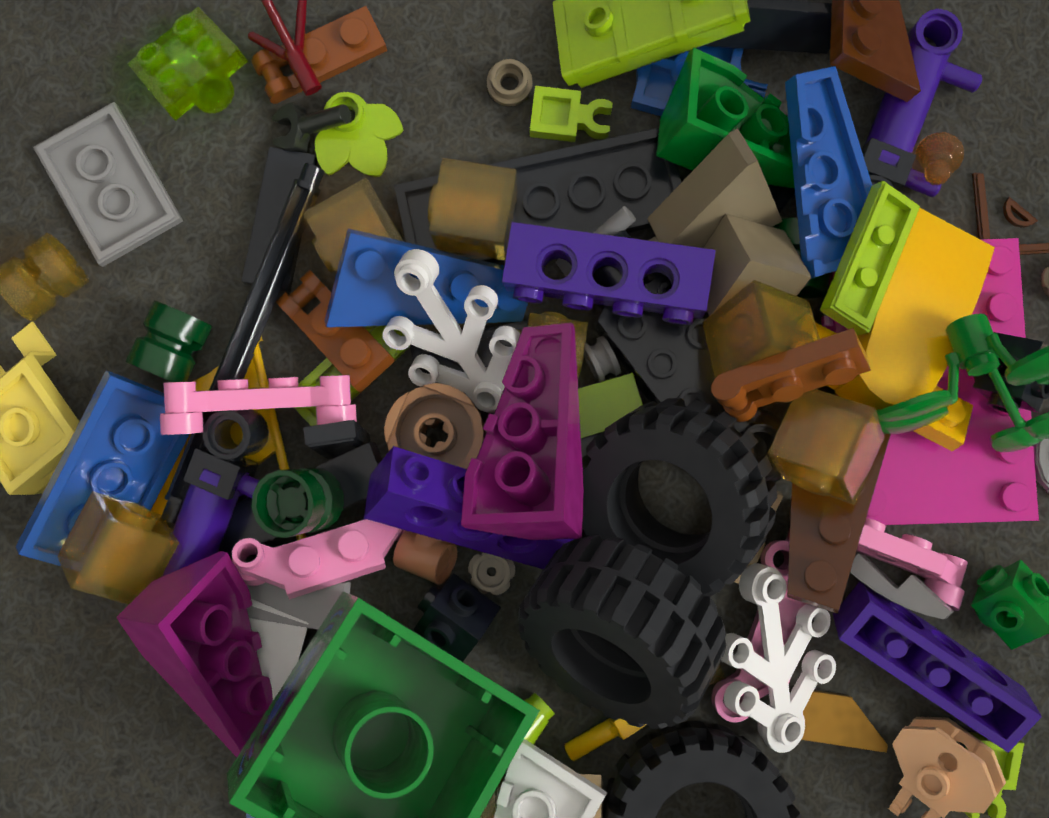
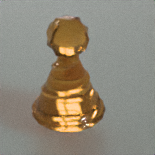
[915,132,964,185]

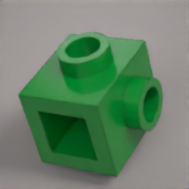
[971,559,1049,650]

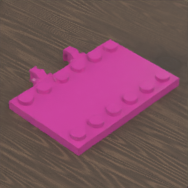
[821,238,1039,525]

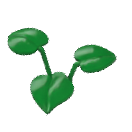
[852,314,1049,452]

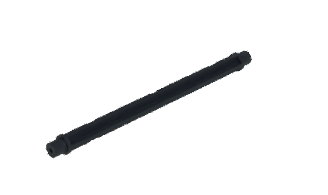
[161,163,325,524]

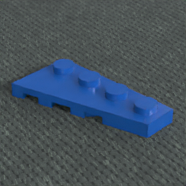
[785,66,872,279]
[324,228,528,327]

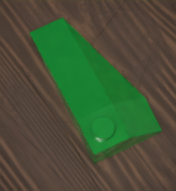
[657,47,795,189]

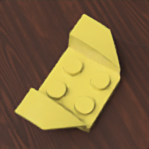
[0,322,79,495]

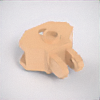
[888,717,1006,818]

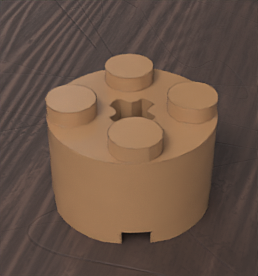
[384,383,486,469]

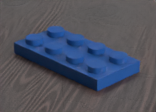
[16,370,190,580]

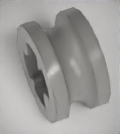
[581,336,621,383]

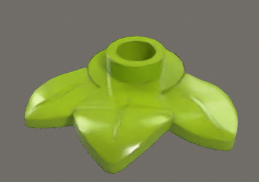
[315,92,404,177]

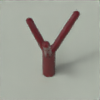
[248,0,322,96]

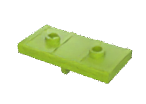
[553,0,751,88]

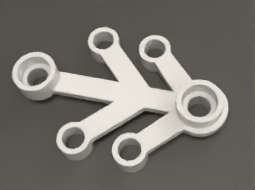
[383,249,521,413]
[721,563,836,753]

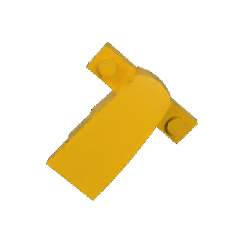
[784,208,995,451]

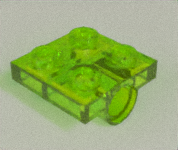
[127,6,248,121]

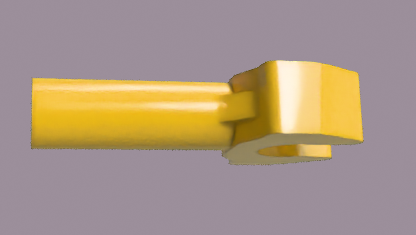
[564,718,647,761]

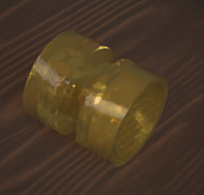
[0,233,89,322]

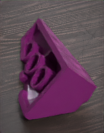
[461,323,584,540]
[116,551,273,757]

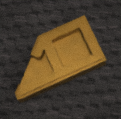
[801,690,888,753]

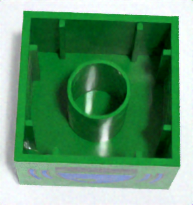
[227,592,540,818]

